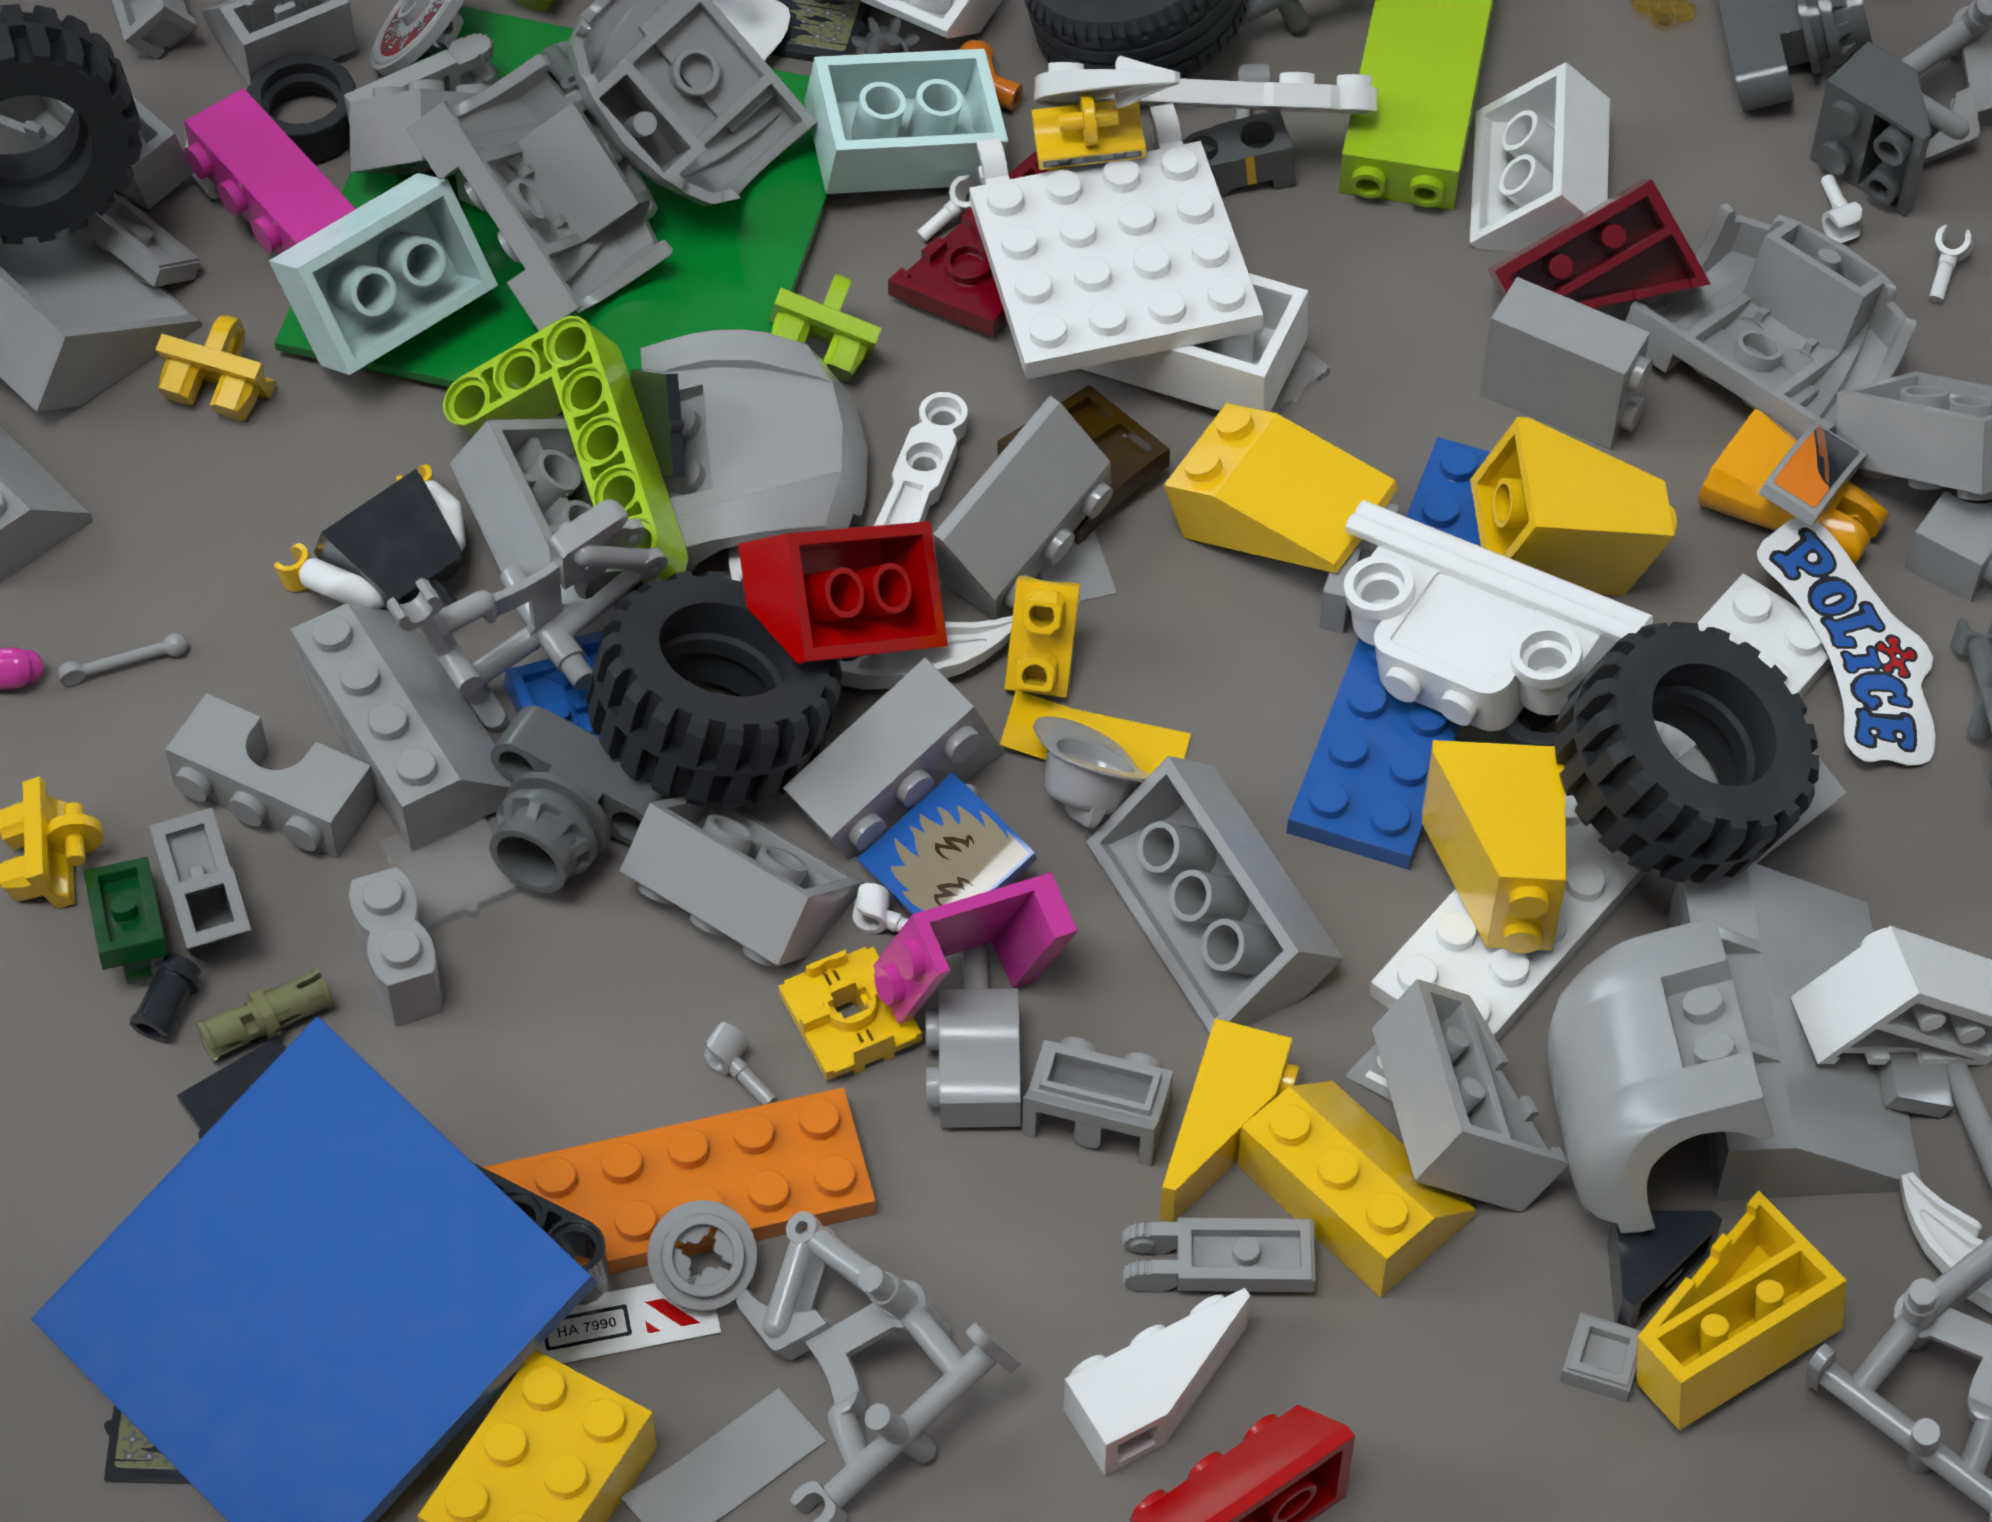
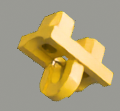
[155,315,277,422]

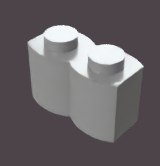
[349,867,443,1026]
[926,988,1021,1128]

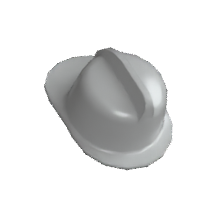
[1033,716,1149,828]

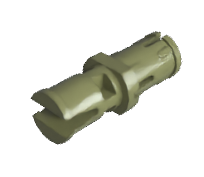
[195,967,334,1061]

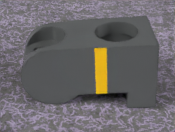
[1182,111,1296,196]

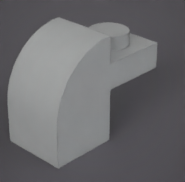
[149,807,251,950]

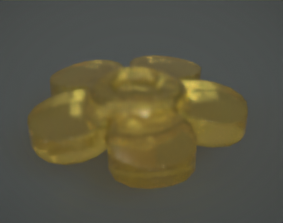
[1630,0,1696,26]

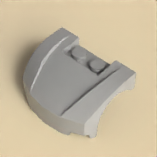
[566,0,817,207]
[406,54,673,331]
[1625,203,1917,440]
[640,329,868,573]

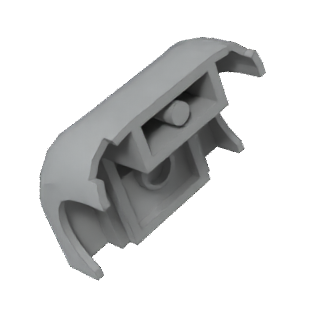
[1547,916,1774,1233]

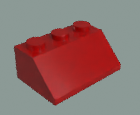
[738,521,948,663]
[1130,1405,1355,1522]

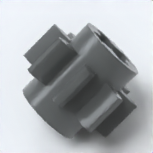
[851,16,920,54]

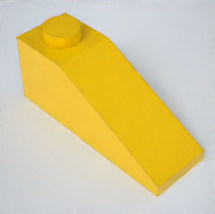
[1160,1018,1300,1222]

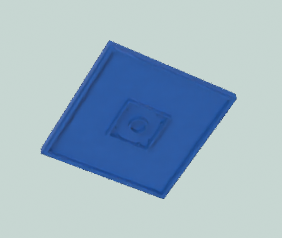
[31,1016,598,1522]

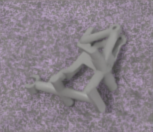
[1901,0,1992,165]
[386,500,668,733]
[736,1211,1022,1522]
[1806,1235,1992,1522]

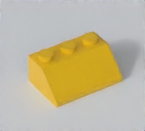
[1237,1081,1476,1298]

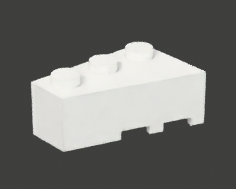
[1790,926,1992,1065]

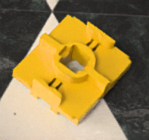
[778,946,922,1081]

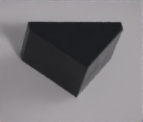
[1607,1210,1722,1329]

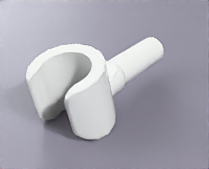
[1821,174,1862,243]
[916,175,978,243]
[1929,225,1973,303]
[852,883,908,934]

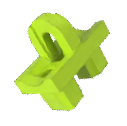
[769,274,882,382]

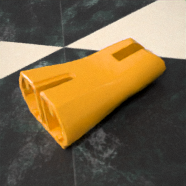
[1698,409,1890,565]

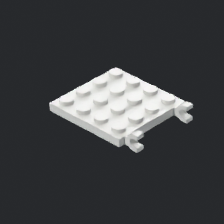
[969,103,1263,380]

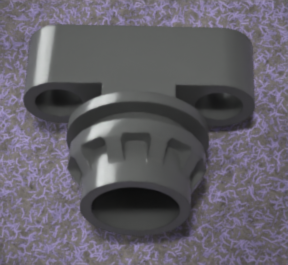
[1718,0,1872,113]
[489,706,681,893]

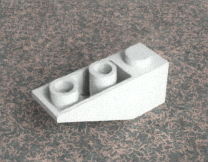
[1063,1288,1250,1476]

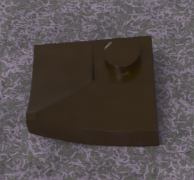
[997,385,1170,545]

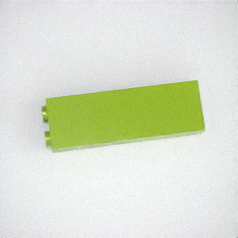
[1339,0,1495,210]

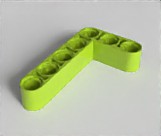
[443,316,688,584]

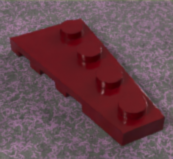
[888,151,1048,337]

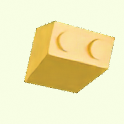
[1470,417,1677,596]
[1422,740,1566,953]

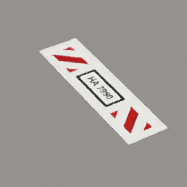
[514,1274,721,1373]

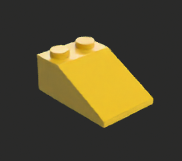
[1163,403,1398,573]

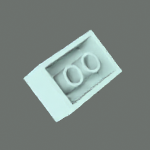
[804,49,1008,194]
[269,173,498,375]

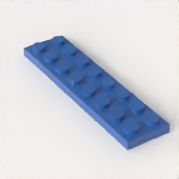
[1286,437,1490,870]

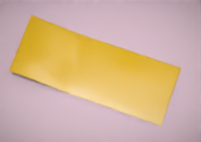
[1000,690,1191,783]

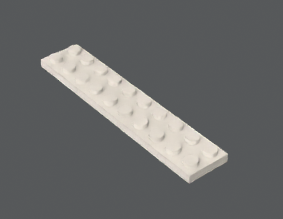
[1369,573,1832,1042]

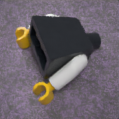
[274,464,466,611]

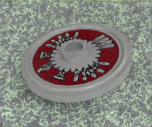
[370,0,464,76]

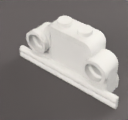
[1344,500,1653,731]

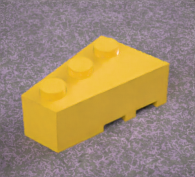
[1636,1190,1847,1431]

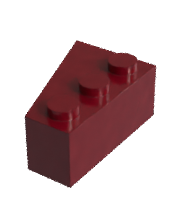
[1487,179,1711,309]

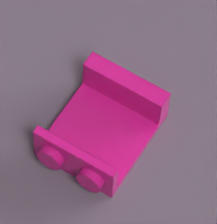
[873,872,1078,1024]

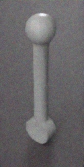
[57,633,188,686]

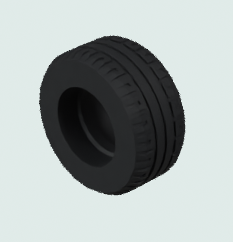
[1024,0,1248,79]

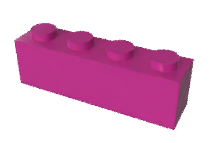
[184,88,356,255]

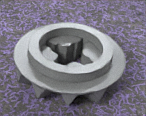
[647,1200,757,1311]

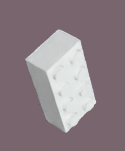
[1080,273,1309,412]

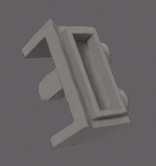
[1022,1037,1173,1166]

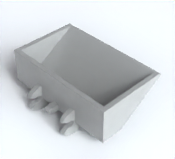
[0,228,202,412]
[1668,863,1922,1201]

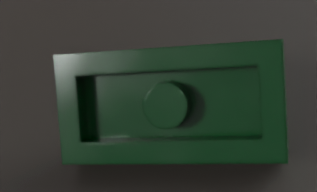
[83,856,168,985]

